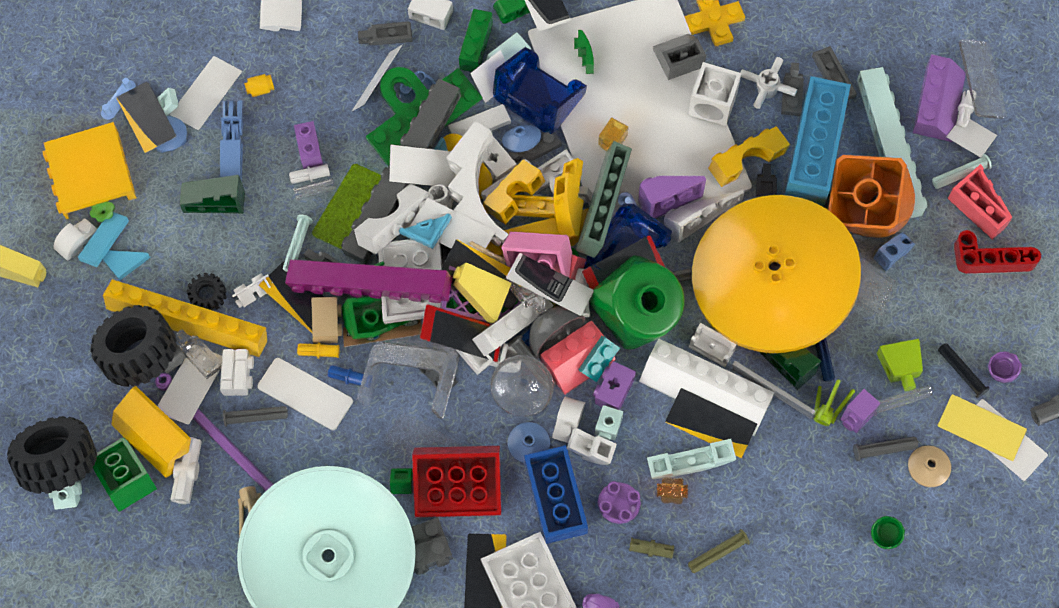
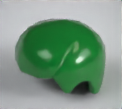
[871,516,905,549]

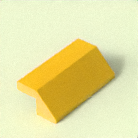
[111,386,191,478]

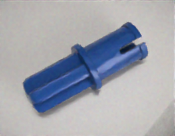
[328,365,370,388]

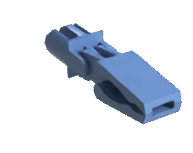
[220,100,244,180]

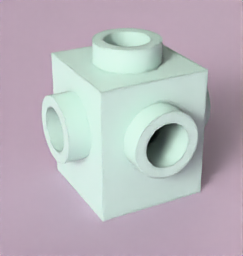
[48,482,82,510]

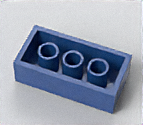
[524,445,588,544]

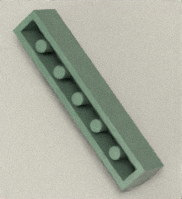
[576,141,632,258]

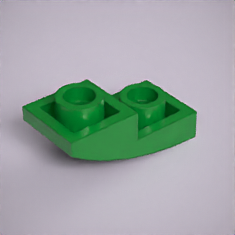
[574,30,594,74]

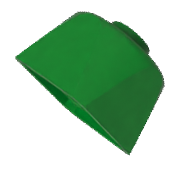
[589,255,684,350]

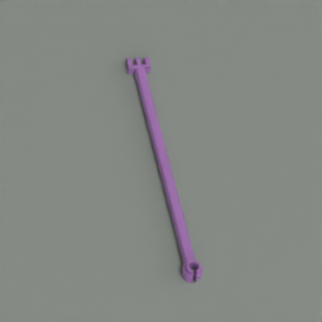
[155,373,274,492]

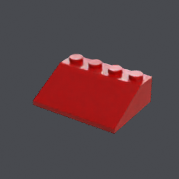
[412,446,501,517]

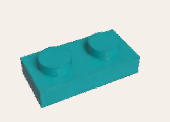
[578,336,620,382]

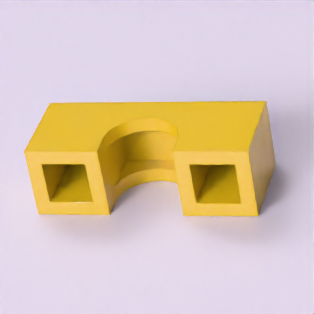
[483,159,545,225]

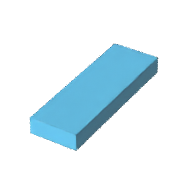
[78,212,129,267]

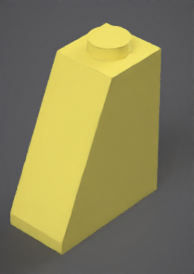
[0,245,46,287]
[453,263,511,324]

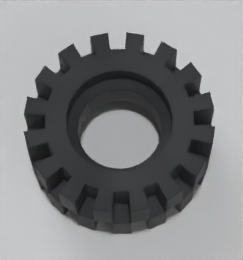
[187,273,226,311]

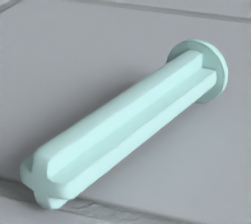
[932,154,992,189]
[283,215,313,272]

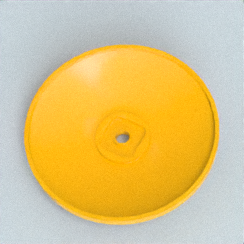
[692,195,861,353]

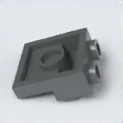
[411,517,453,575]

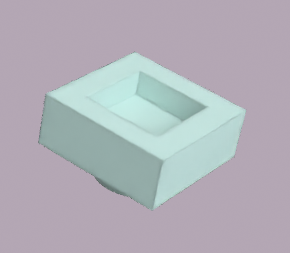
[157,88,179,116]

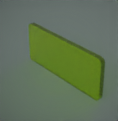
[312,164,382,249]

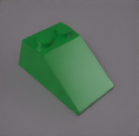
[93,437,157,512]

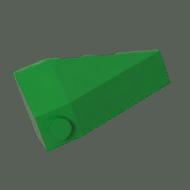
[341,297,412,339]

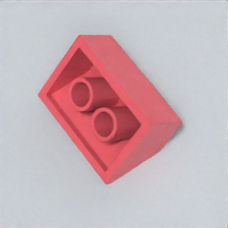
[540,320,616,395]

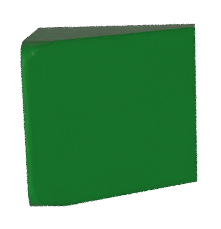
[390,468,413,494]

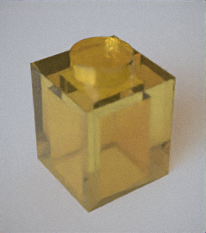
[598,117,629,151]

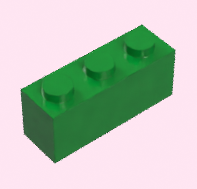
[459,9,493,72]

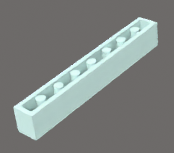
[857,67,927,218]

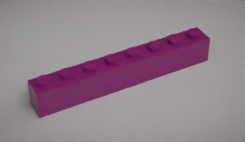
[285,259,452,303]

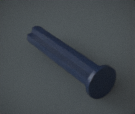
[815,338,835,382]

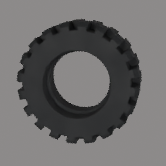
[90,305,177,387]
[7,416,97,494]

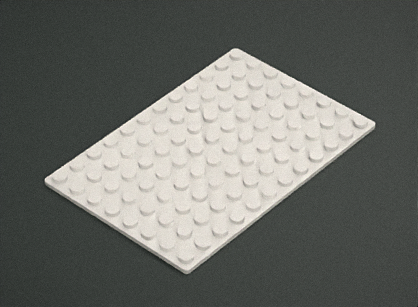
[528,0,752,232]

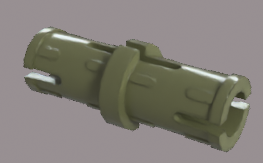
[629,537,674,559]

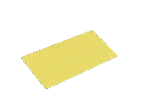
[938,394,1027,461]

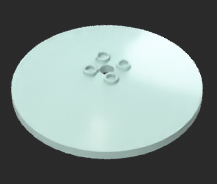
[237,466,416,608]

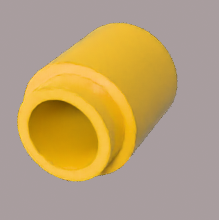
[244,74,275,97]

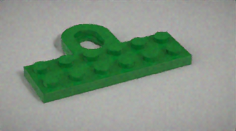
[365,67,483,166]

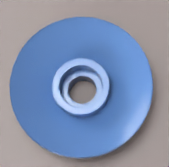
[502,125,541,152]
[508,422,550,463]

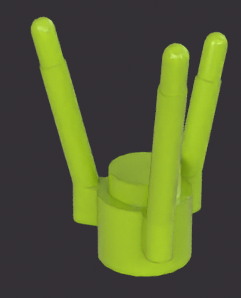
[814,379,855,426]

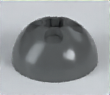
[529,306,585,358]

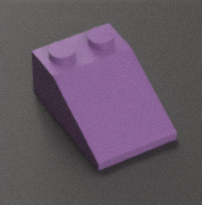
[638,176,706,221]

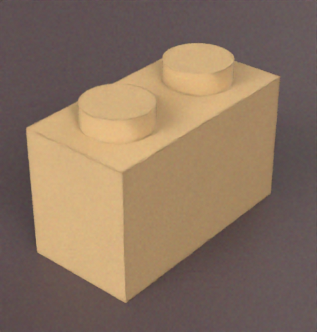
[312,297,342,344]

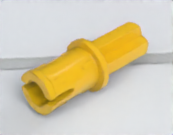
[297,342,340,359]

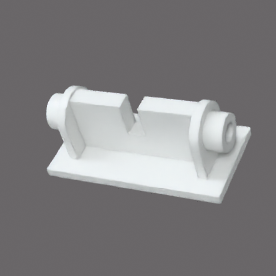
[232,273,273,308]

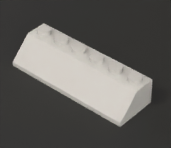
[639,339,775,436]

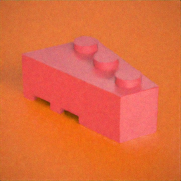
[948,164,1012,240]

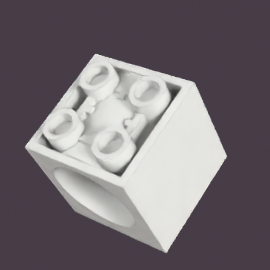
[688,62,742,126]

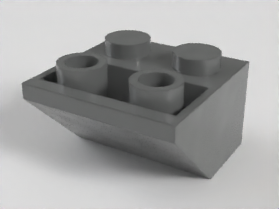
[653,34,706,80]

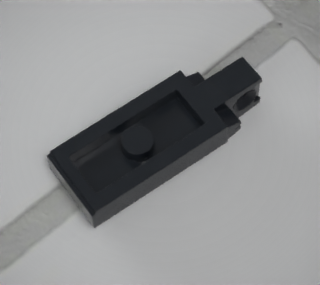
[756,163,777,198]

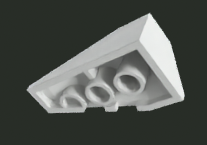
[663,190,744,243]

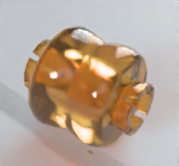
[657,477,688,505]

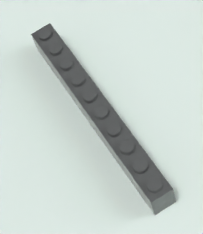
[341,79,461,265]

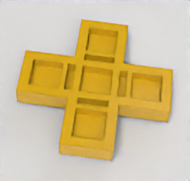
[684,0,745,46]

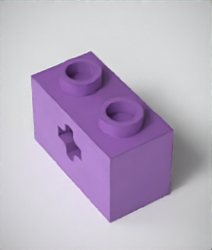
[294,121,323,169]
[593,362,636,410]
[841,389,880,433]

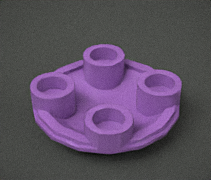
[598,481,641,524]

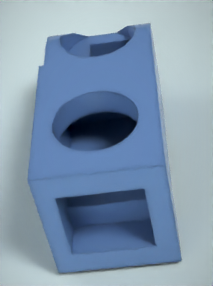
[873,232,915,271]

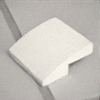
[259,0,302,31]

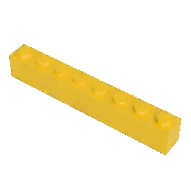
[103,279,267,357]

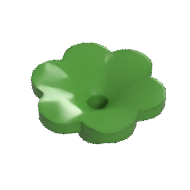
[90,201,115,222]

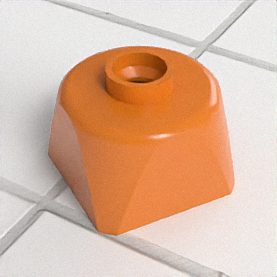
[828,155,915,238]

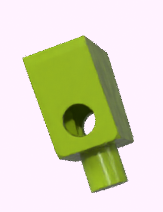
[877,339,923,391]

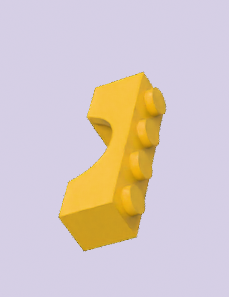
[708,126,790,187]

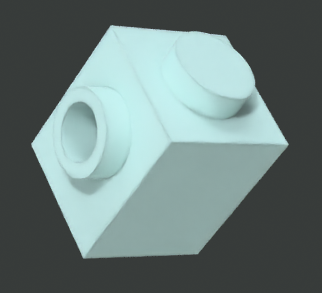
[595,405,623,441]

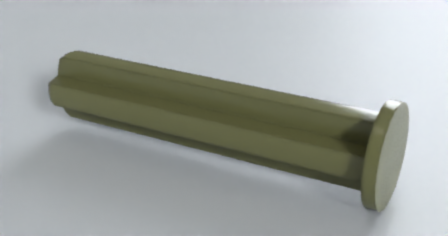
[688,529,750,573]

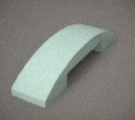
[647,439,736,479]

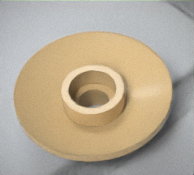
[908,446,951,487]

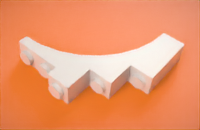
[446,121,508,246]

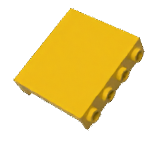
[42,122,137,219]

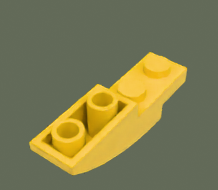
[554,158,584,240]

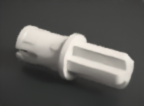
[957,90,975,127]
[289,164,330,184]

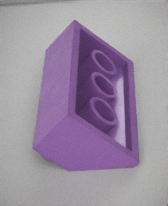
[913,54,966,142]

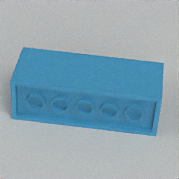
[784,76,851,207]

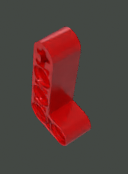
[954,230,1041,274]

